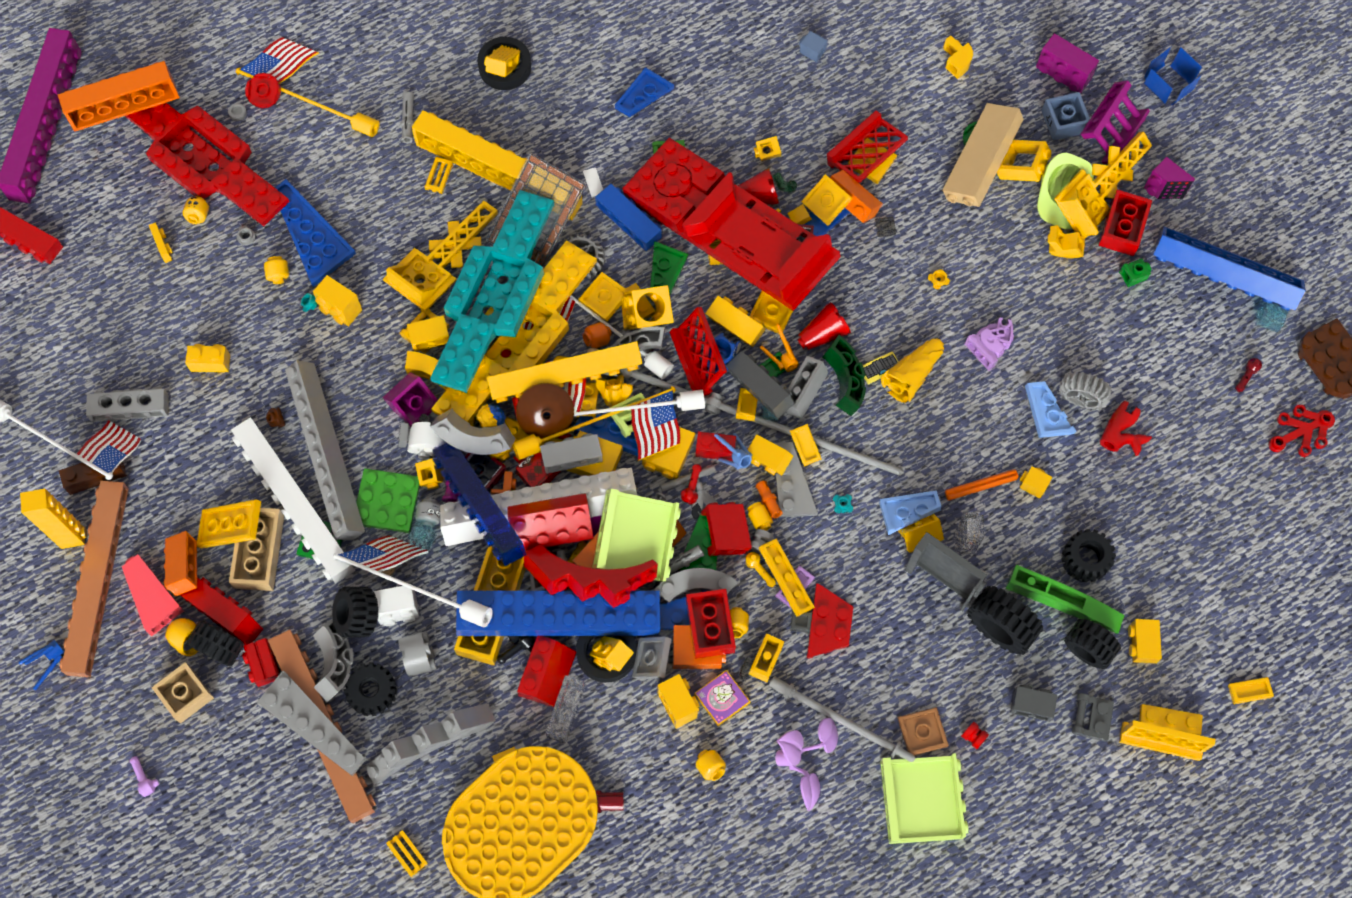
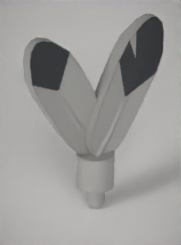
[692,478,719,519]

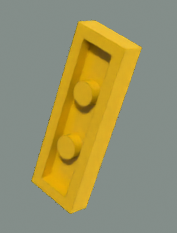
[1139,704,1203,735]

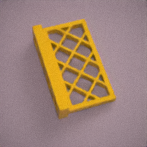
[1119,720,1216,761]

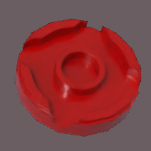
[245,73,281,109]

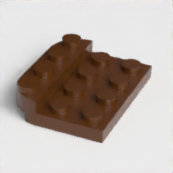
[1298,318,1352,399]

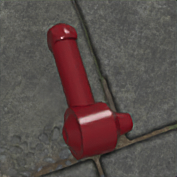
[1235,358,1262,392]

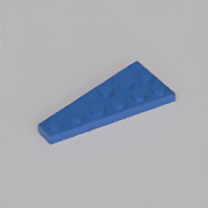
[274,179,356,287]

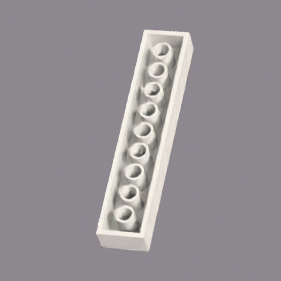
[440,468,637,546]

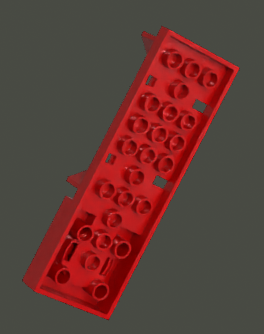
[622,137,841,311]

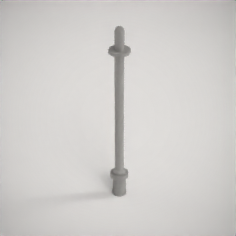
[769,676,915,762]

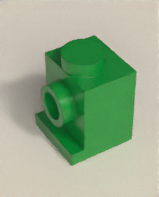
[1119,258,1151,287]

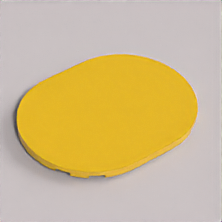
[442,746,598,898]

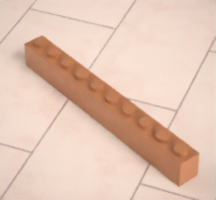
[60,481,129,678]
[268,629,376,823]

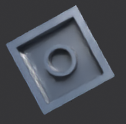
[1041,92,1090,141]

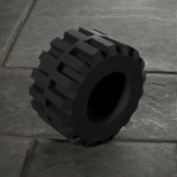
[1061,529,1116,583]
[332,586,379,637]
[1064,619,1121,669]
[187,620,245,666]

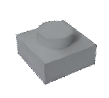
[398,423,410,448]

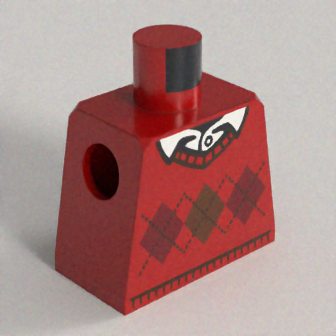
[513,452,561,487]

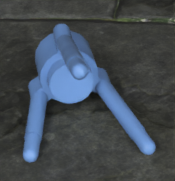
[714,433,752,470]

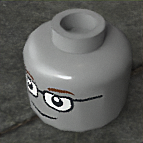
[415,498,440,529]

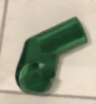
[773,172,797,193]

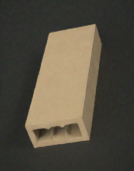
[943,103,1024,207]

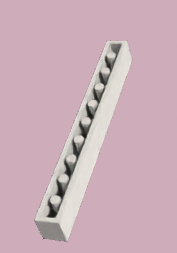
[231,417,355,584]

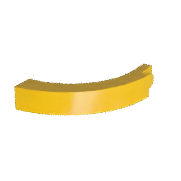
[405,351,475,451]

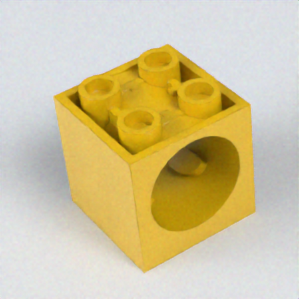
[621,285,674,330]

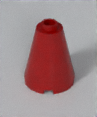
[738,169,779,207]
[797,302,851,350]

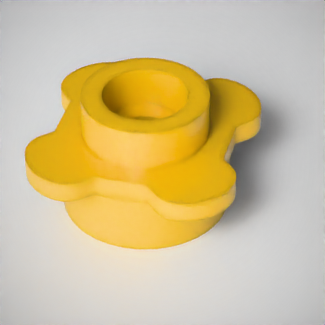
[928,269,950,290]

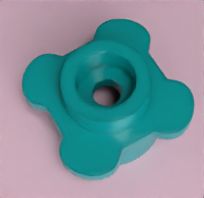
[301,293,318,312]
[833,494,853,514]

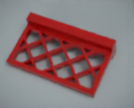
[827,111,908,183]
[669,307,727,395]

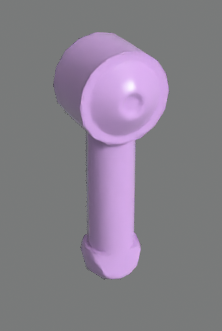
[130,756,159,797]

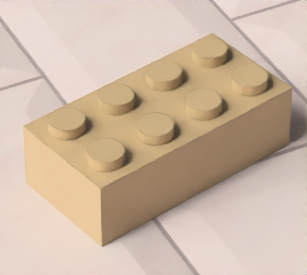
[229,508,284,591]

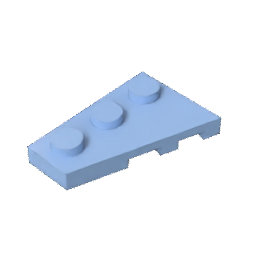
[1025,381,1077,438]
[879,490,941,535]

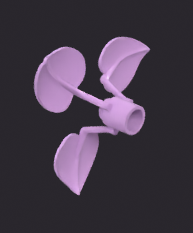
[775,718,838,811]

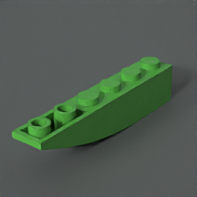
[1005,565,1125,634]

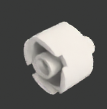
[407,422,447,460]

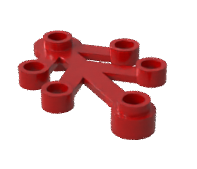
[1268,405,1335,457]

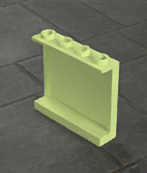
[592,489,681,582]
[880,753,968,844]

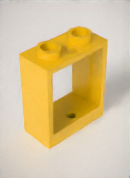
[997,140,1051,182]

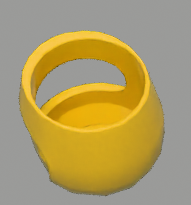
[165,618,199,656]

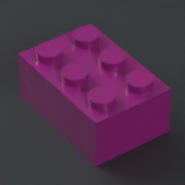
[1036,33,1100,94]

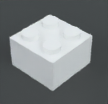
[373,586,420,626]

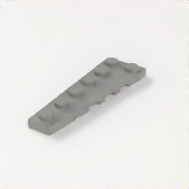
[257,671,366,776]

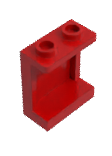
[701,502,752,556]

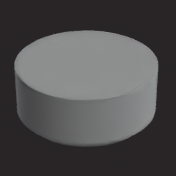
[228,103,247,121]

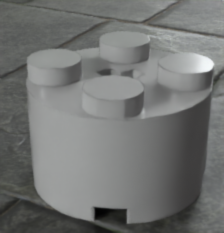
[398,631,436,677]

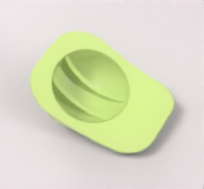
[1037,153,1094,230]

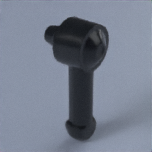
[497,636,535,664]

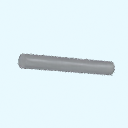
[660,465,716,492]

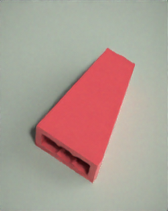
[122,554,184,636]

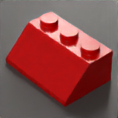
[517,636,576,709]

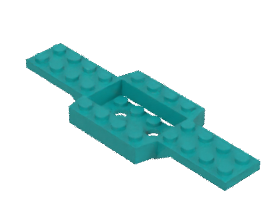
[430,190,554,393]

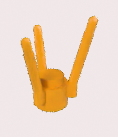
[760,324,799,372]

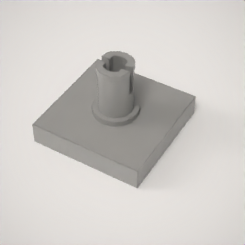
[632,637,673,679]

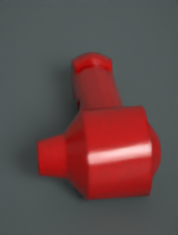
[681,464,702,504]

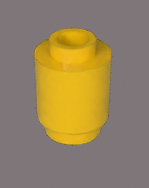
[747,502,773,531]

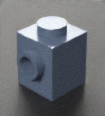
[799,31,828,62]

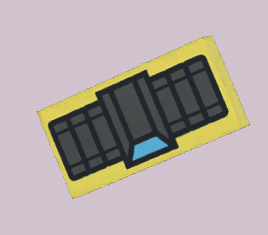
[863,352,898,384]

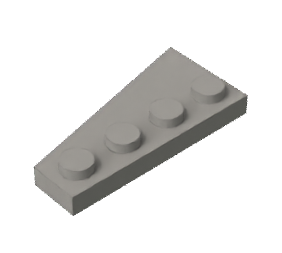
[774,442,818,517]

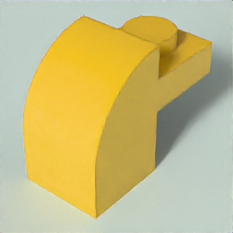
[943,35,973,79]
[1047,225,1085,259]

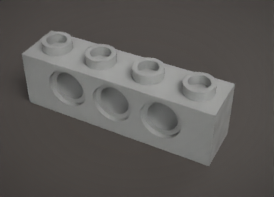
[86,387,169,422]

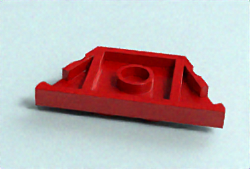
[807,583,853,659]

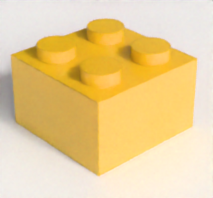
[313,275,362,327]
[657,674,700,729]

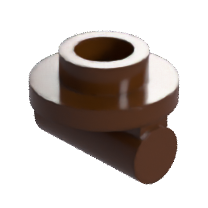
[266,407,286,427]

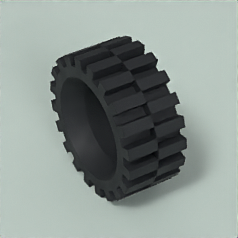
[967,586,1043,655]

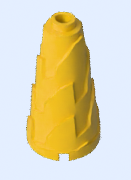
[881,338,944,403]

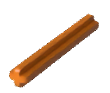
[945,469,1018,501]

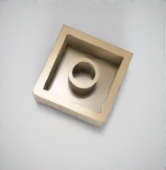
[151,662,214,724]

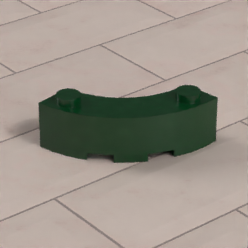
[822,335,866,416]

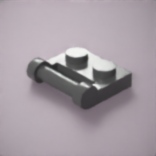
[1072,693,1114,742]

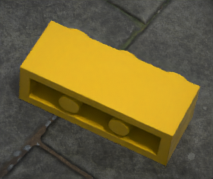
[705,296,765,348]

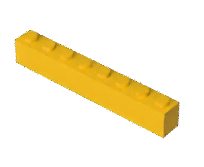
[487,341,643,403]

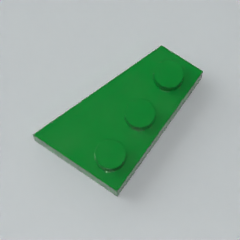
[650,241,688,295]
[678,514,717,571]

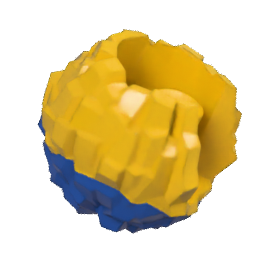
[476,404,506,428]

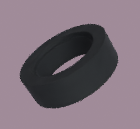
[477,37,531,90]
[576,636,636,683]

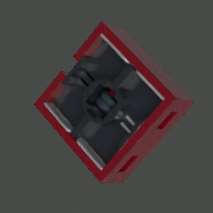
[451,453,507,497]

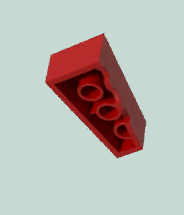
[180,577,263,645]

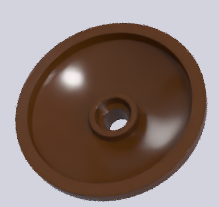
[516,383,574,439]

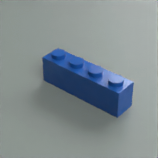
[595,184,662,251]

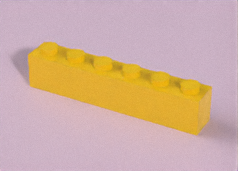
[20,489,87,549]

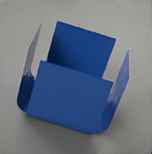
[1144,46,1202,105]

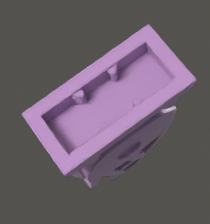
[965,318,1014,371]

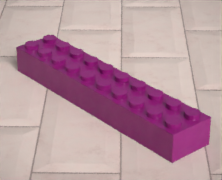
[0,28,81,203]

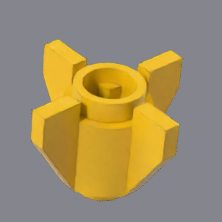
[596,374,633,407]

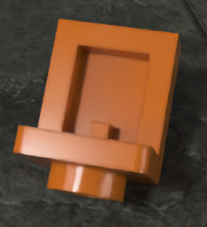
[491,471,517,495]

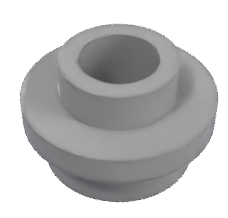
[237,227,256,246]

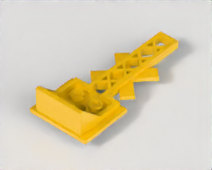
[1054,131,1152,240]
[383,201,498,312]

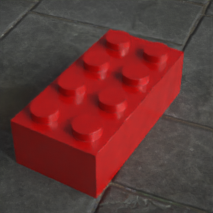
[507,493,594,552]

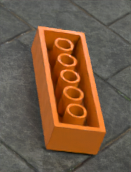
[57,61,180,131]

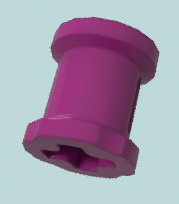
[442,480,463,503]

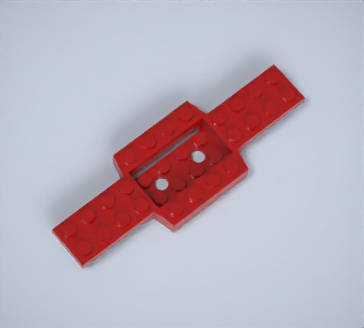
[125,103,289,226]

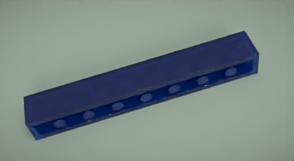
[432,443,526,566]

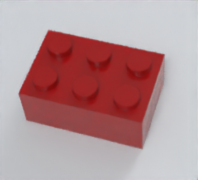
[1098,189,1153,257]
[686,589,736,659]

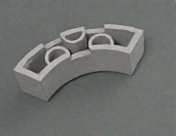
[601,326,665,379]
[430,409,516,455]
[653,568,738,602]
[313,618,353,702]

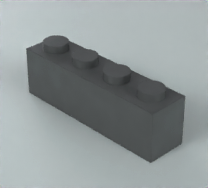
[726,351,795,419]

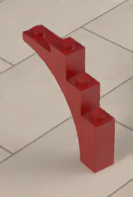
[524,544,658,608]

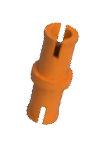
[755,481,783,519]

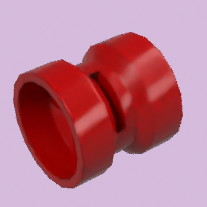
[961,721,990,750]

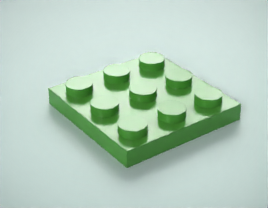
[356,468,420,533]

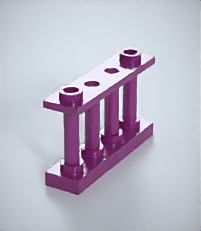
[1080,80,1150,164]

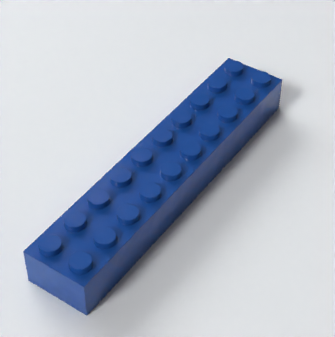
[456,591,660,636]

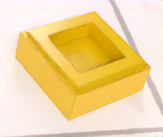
[787,204,812,224]

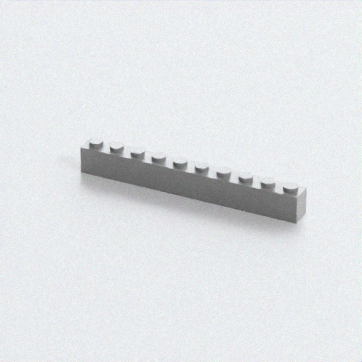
[285,360,365,541]

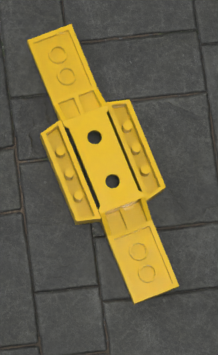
[431,240,597,423]

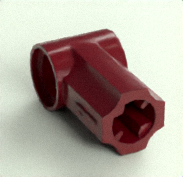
[595,790,624,813]

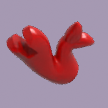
[1100,401,1152,456]

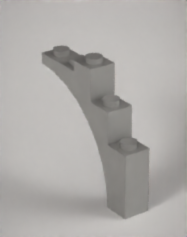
[365,703,496,786]

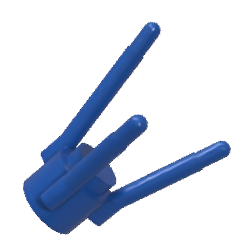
[19,640,64,690]

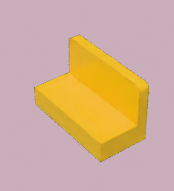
[898,514,944,553]

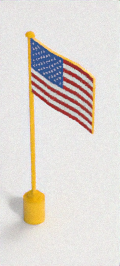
[235,37,380,137]
[512,386,680,461]

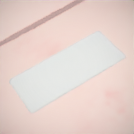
[583,168,603,197]

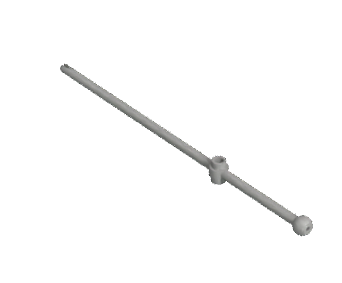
[620,368,903,476]

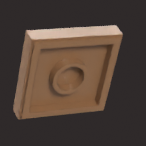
[897,707,949,756]

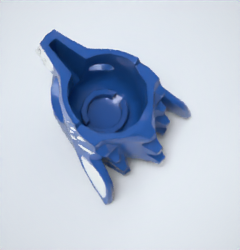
[702,333,742,373]

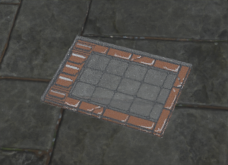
[485,153,587,269]

